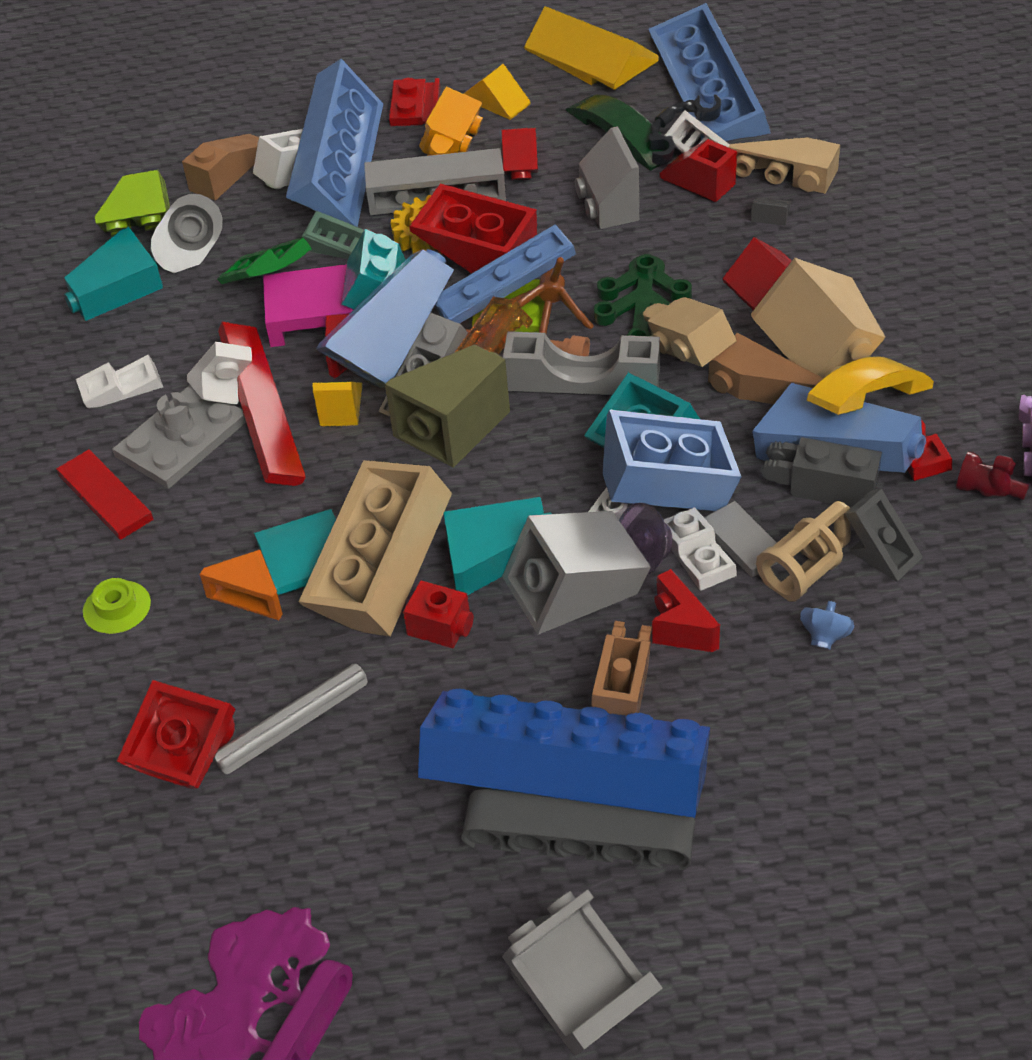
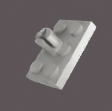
[112,385,246,489]

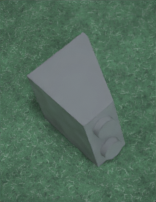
[502,511,651,635]

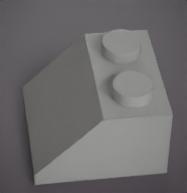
[575,126,640,229]

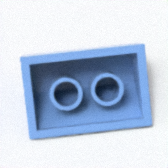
[603,410,741,511]

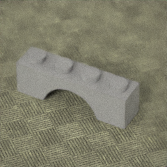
[503,331,660,395]

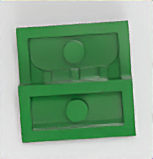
[217,237,312,284]

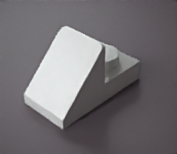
[187,342,252,405]

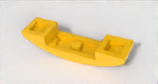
[806,357,934,415]

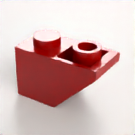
[660,139,737,202]

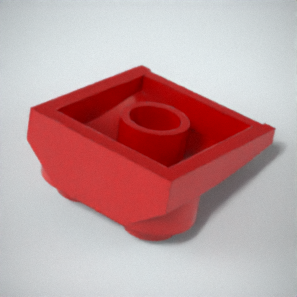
[117,680,236,789]

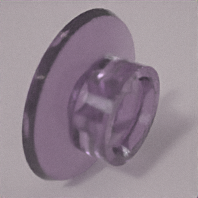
[619,503,672,576]

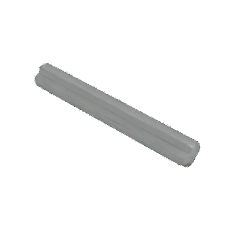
[214,663,368,775]

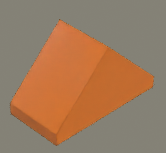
[200,550,283,620]

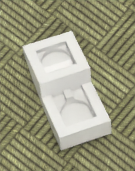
[76,355,163,408]

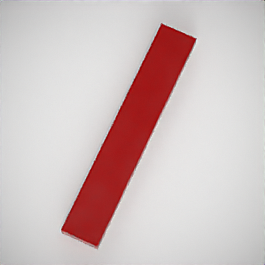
[218,321,306,486]

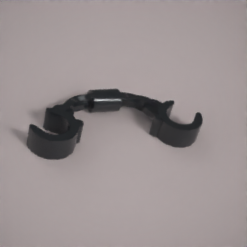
[649,95,721,165]

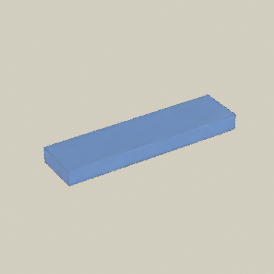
[434,224,576,324]

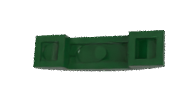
[566,94,676,171]

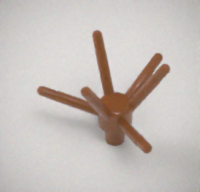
[496,257,594,334]

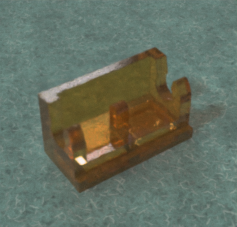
[455,296,533,355]

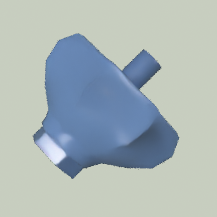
[801,601,854,650]

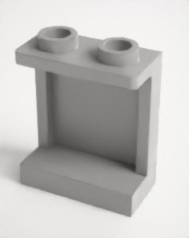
[502,890,662,1056]

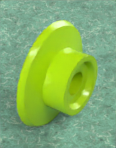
[83,578,151,634]

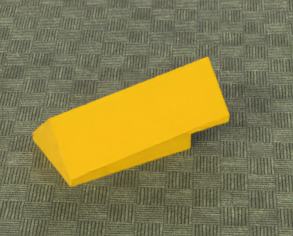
[524,6,659,90]

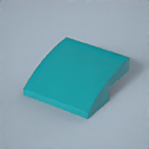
[254,509,336,595]

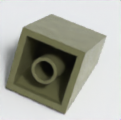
[385,344,510,468]

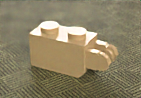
[642,297,737,367]

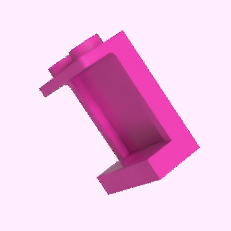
[263,264,354,347]

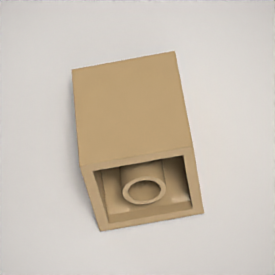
[751,258,886,378]

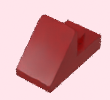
[652,569,720,652]

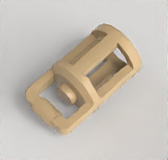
[756,501,851,601]

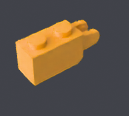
[419,86,483,156]

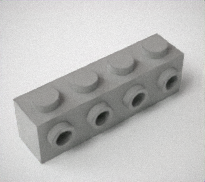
[364,148,506,215]

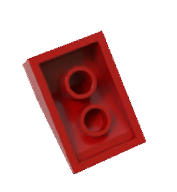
[409,183,537,274]

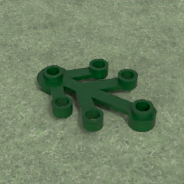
[594,254,692,336]

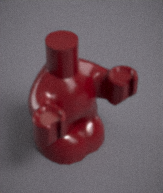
[956,451,1030,500]

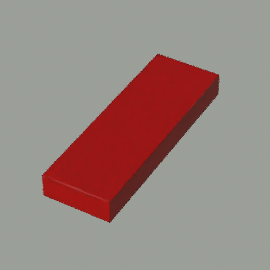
[56,449,154,540]

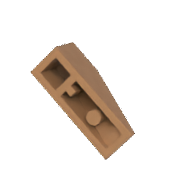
[182,134,259,201]
[708,333,824,404]

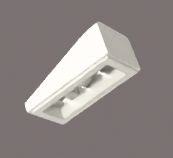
[664,110,730,153]

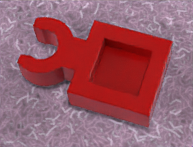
[907,420,952,481]

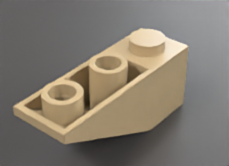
[729,137,840,194]

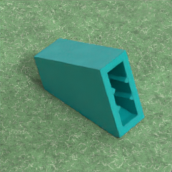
[64,227,163,321]
[444,497,552,595]

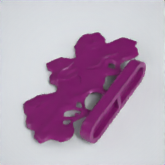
[139,907,353,1060]

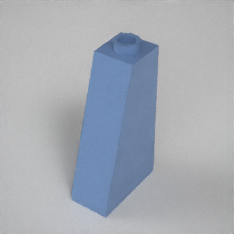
[316,249,454,388]
[752,383,926,473]

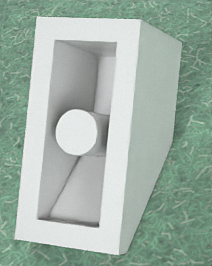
[253,129,303,189]

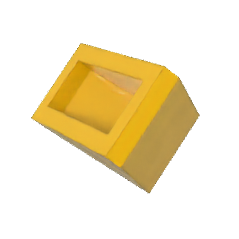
[463,64,531,120]
[313,382,362,426]

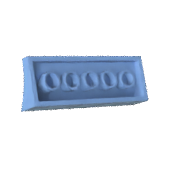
[648,3,771,141]
[286,59,383,227]

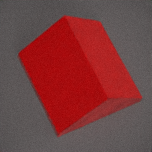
[723,237,792,311]

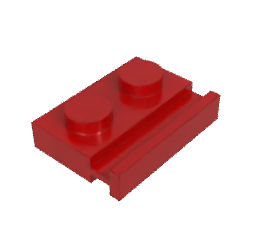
[389,78,440,126]

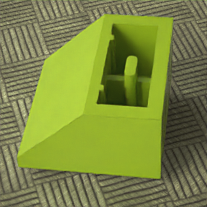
[95,170,170,237]

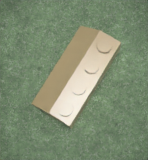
[299,460,452,637]

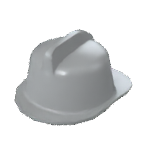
[151,194,222,273]

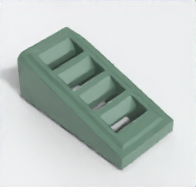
[302,211,364,259]

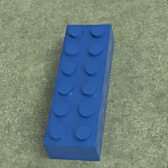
[418,689,710,818]

